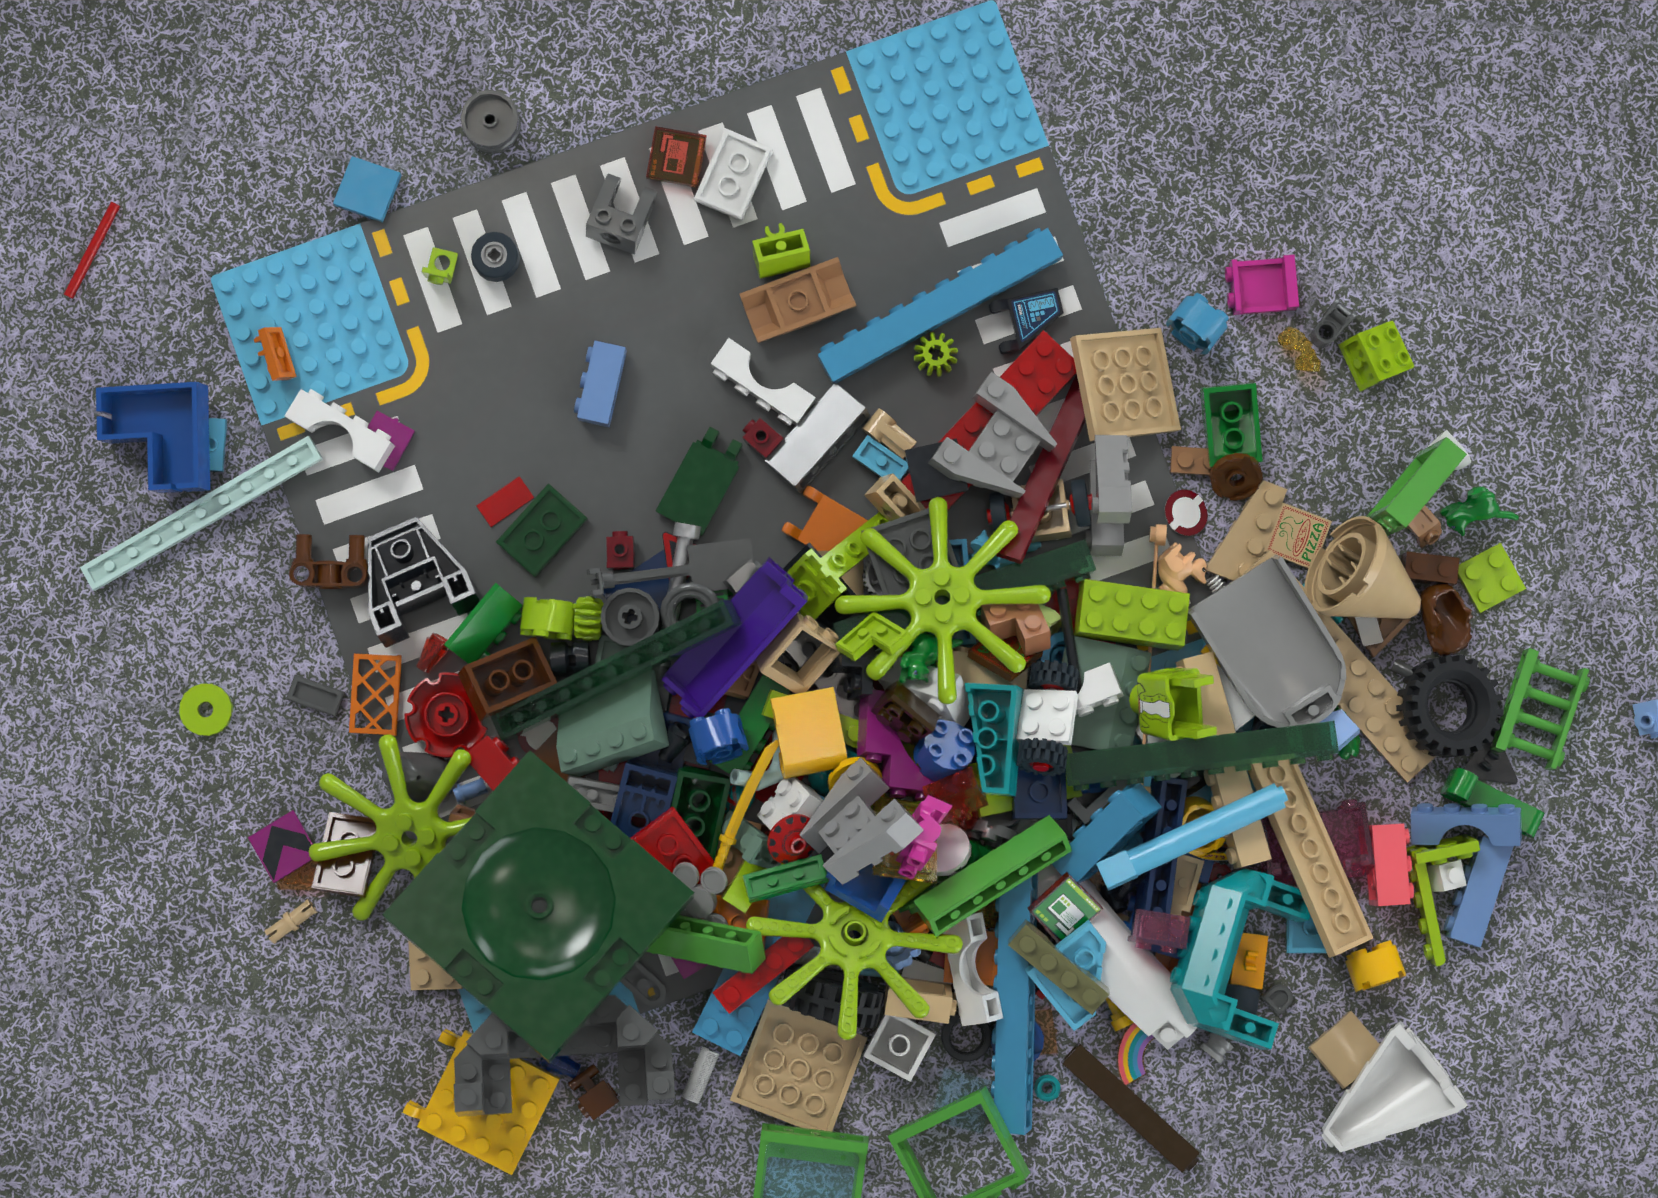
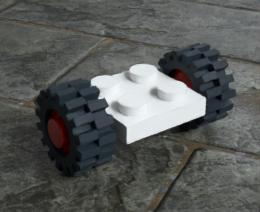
[1016,660,1079,776]

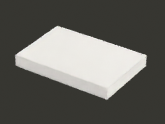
[694,128,773,221]

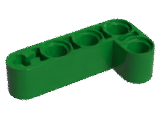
[1440,768,1545,838]

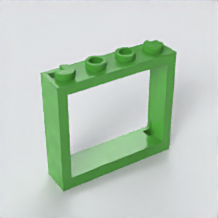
[1366,437,1467,536]
[888,1086,1030,1198]

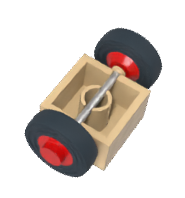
[987,479,1092,543]

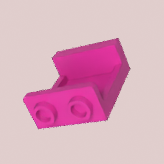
[1225,254,1299,315]

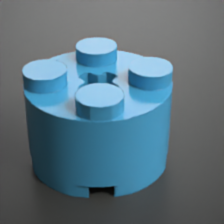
[1166,293,1229,354]

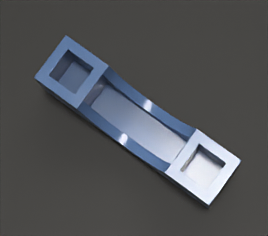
[1411,803,1522,846]

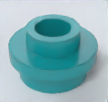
[1034,1074,1061,1102]

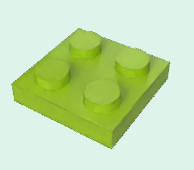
[1458,543,1526,614]

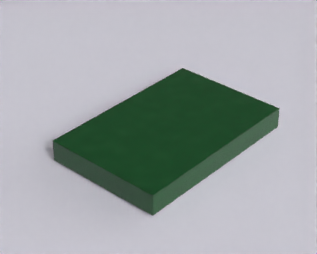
[496,483,588,578]

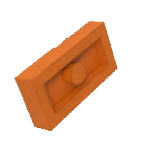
[254,327,297,381]

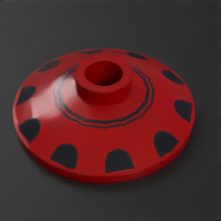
[767,814,815,864]

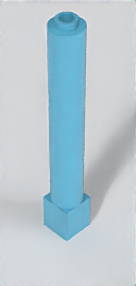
[1096,783,1288,891]

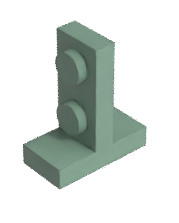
[720,810,781,868]

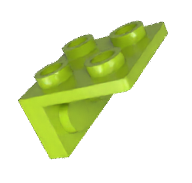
[1338,321,1414,392]

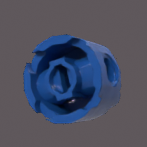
[688,708,749,765]
[914,719,975,783]

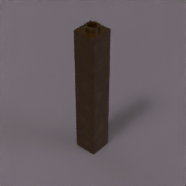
[1061,1042,1200,1173]

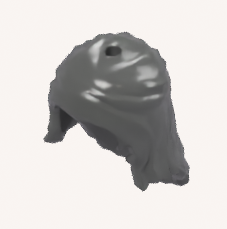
[382,752,455,802]

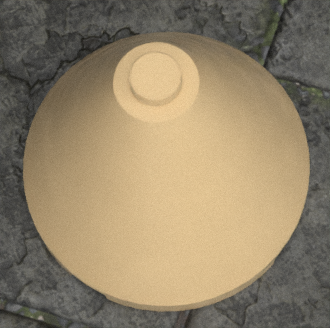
[1304,516,1421,619]

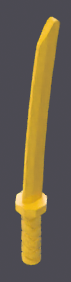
[712,740,779,870]

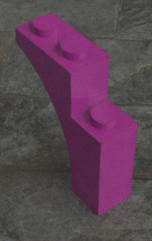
[857,689,941,801]

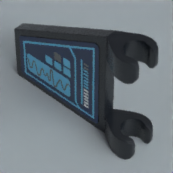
[989,288,1064,355]

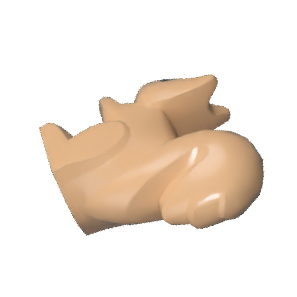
[1157,542,1207,593]

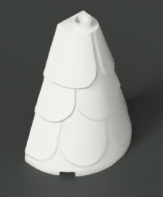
[1322,1021,1468,1152]

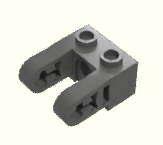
[586,173,658,255]

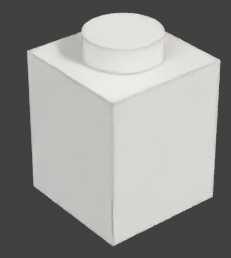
[1426,859,1466,892]

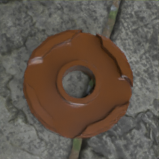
[1209,453,1263,501]

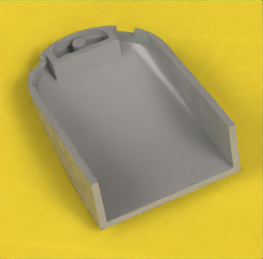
[1188,555,1346,730]

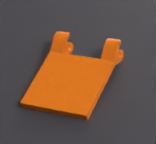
[782,486,868,551]

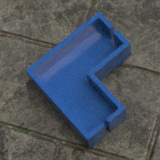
[96,382,210,493]

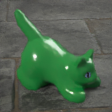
[1440,486,1519,536]
[899,632,963,684]

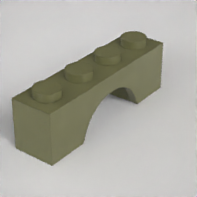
[1008,919,1110,1015]

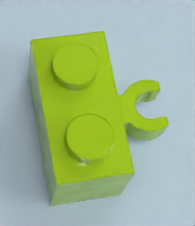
[752,223,811,279]

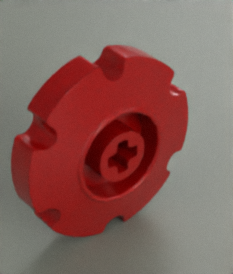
[404,672,488,758]

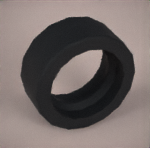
[941,1012,992,1062]

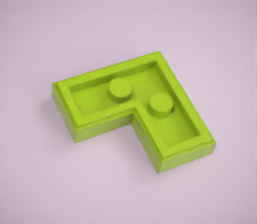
[835,611,912,661]

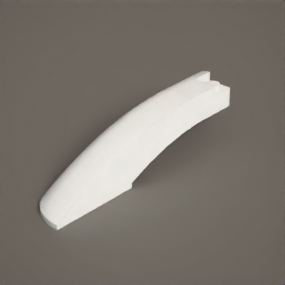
[993,845,1197,1050]

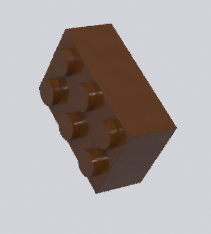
[457,637,558,721]

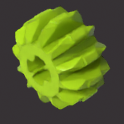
[914,332,958,377]
[574,596,604,641]

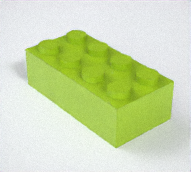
[1074,579,1190,651]

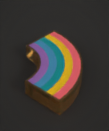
[1116,1023,1155,1086]

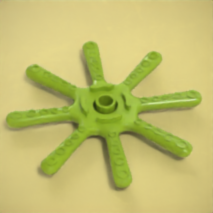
[835,497,1051,704]
[309,734,472,921]
[746,863,963,1040]

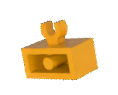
[1228,933,1268,989]

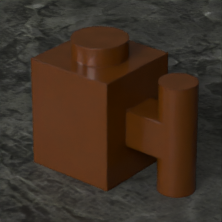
[568,1063,620,1121]

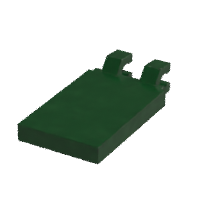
[656,427,743,537]

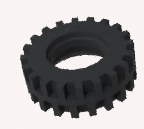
[1396,655,1504,758]
[782,964,886,1028]

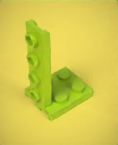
[787,512,889,620]
[1406,834,1480,967]

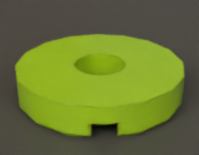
[179,683,233,736]

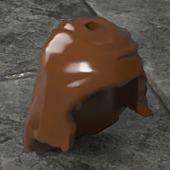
[1420,583,1473,656]

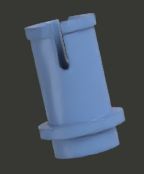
[453,778,488,804]

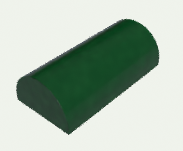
[670,767,731,860]

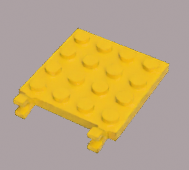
[402,1029,560,1175]

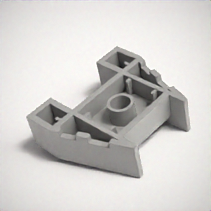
[928,372,1057,498]
[1085,435,1132,556]
[799,757,924,885]

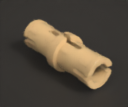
[264,899,318,944]

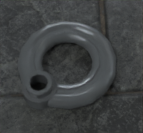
[660,582,722,645]

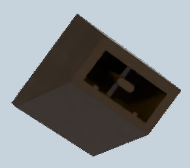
[871,680,939,745]

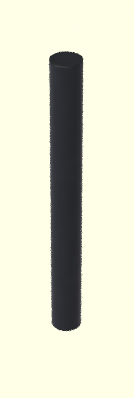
[1056,588,1082,694]

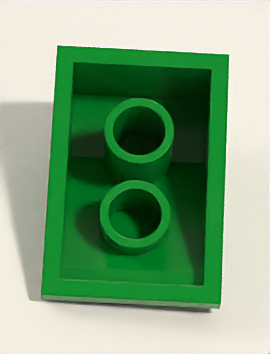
[1200,382,1263,467]

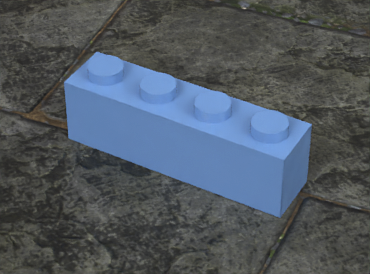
[1444,836,1514,948]

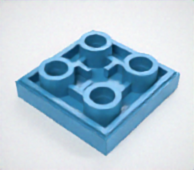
[333,156,402,223]

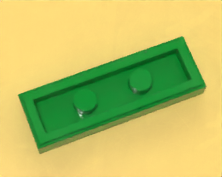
[743,854,829,903]

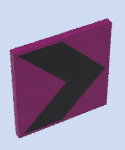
[248,810,313,883]

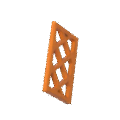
[349,653,402,737]

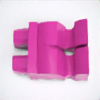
[895,795,952,879]

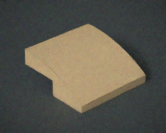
[1308,1011,1380,1089]

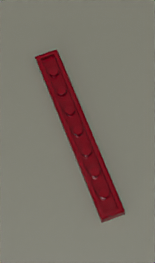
[996,374,1086,564]

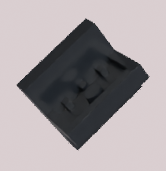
[827,655,894,701]

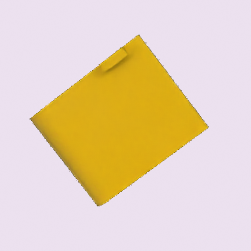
[770,687,848,779]

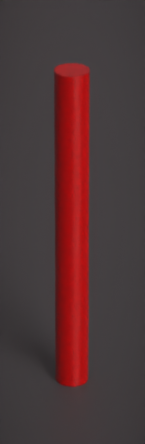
[64,202,120,299]

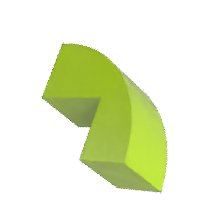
[721,859,768,913]

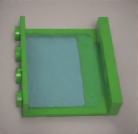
[753,1123,869,1198]

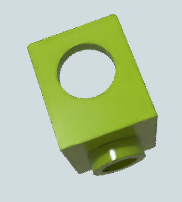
[421,247,458,285]

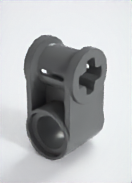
[1310,297,1358,348]

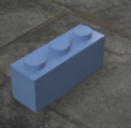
[574,341,627,428]

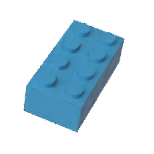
[1052,784,1162,884]

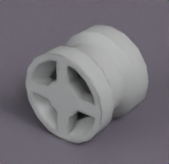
[1200,1033,1234,1064]

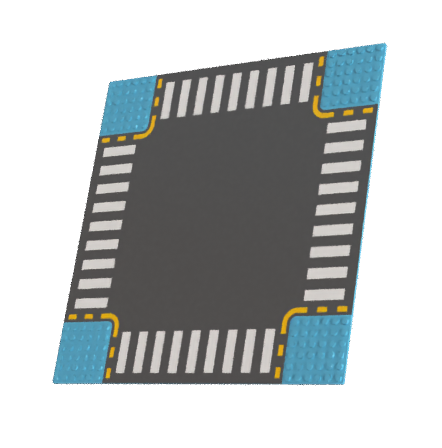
[211,0,1272,1032]

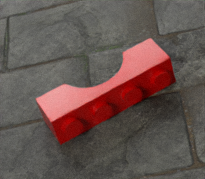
[712,937,814,1014]

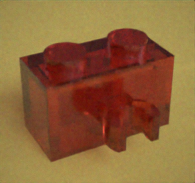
[922,766,989,826]

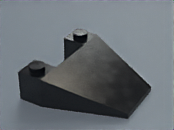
[368,517,481,648]

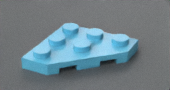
[1025,920,1106,1031]

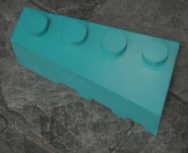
[964,683,1024,797]

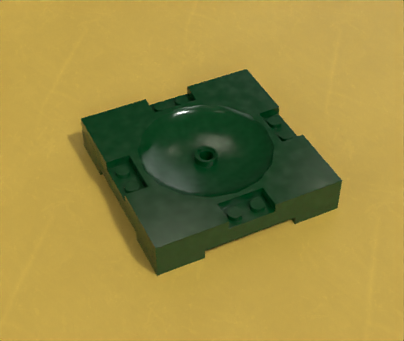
[382,751,695,1064]

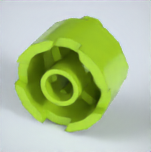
[520,597,576,640]

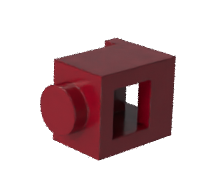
[742,418,784,460]
[606,531,635,570]

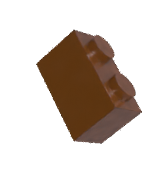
[1401,551,1460,586]

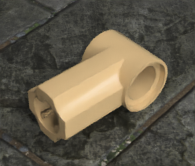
[862,408,917,459]

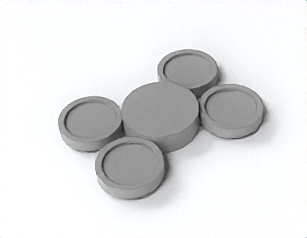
[673,862,728,925]

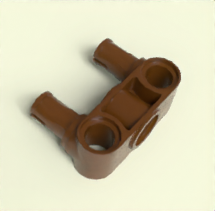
[289,534,368,589]

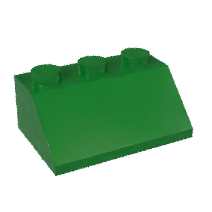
[444,583,523,664]

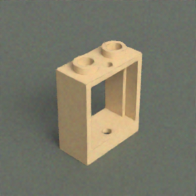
[756,613,840,694]
[884,977,957,1024]

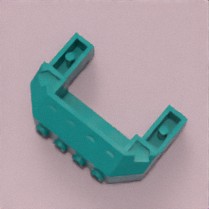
[1170,868,1310,1050]

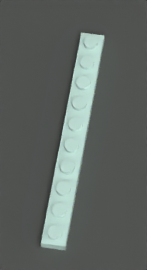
[80,436,323,591]

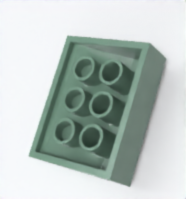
[1062,636,1151,757]
[556,670,669,777]

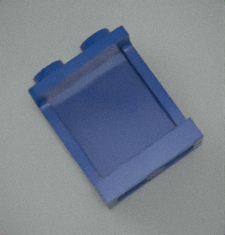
[825,862,907,923]

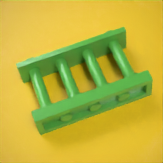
[1490,648,1590,771]

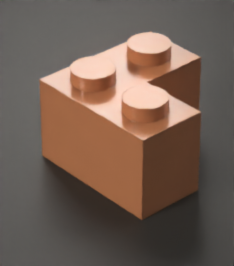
[981,604,1051,656]

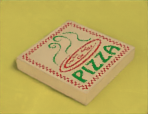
[1265,503,1332,569]

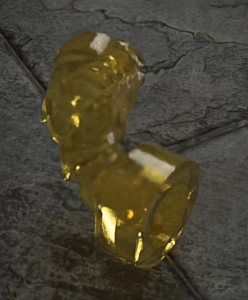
[1278,327,1321,372]

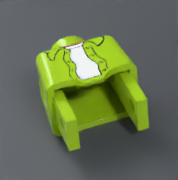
[1129,668,1217,741]

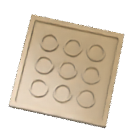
[1070,328,1181,442]
[730,999,867,1131]

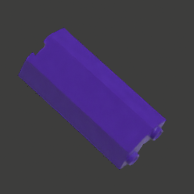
[662,557,808,719]

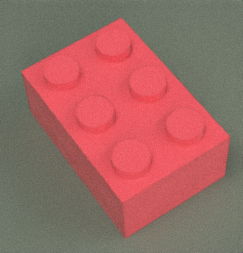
[1363,823,1414,906]

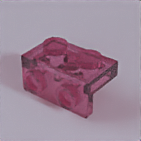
[1127,909,1190,954]

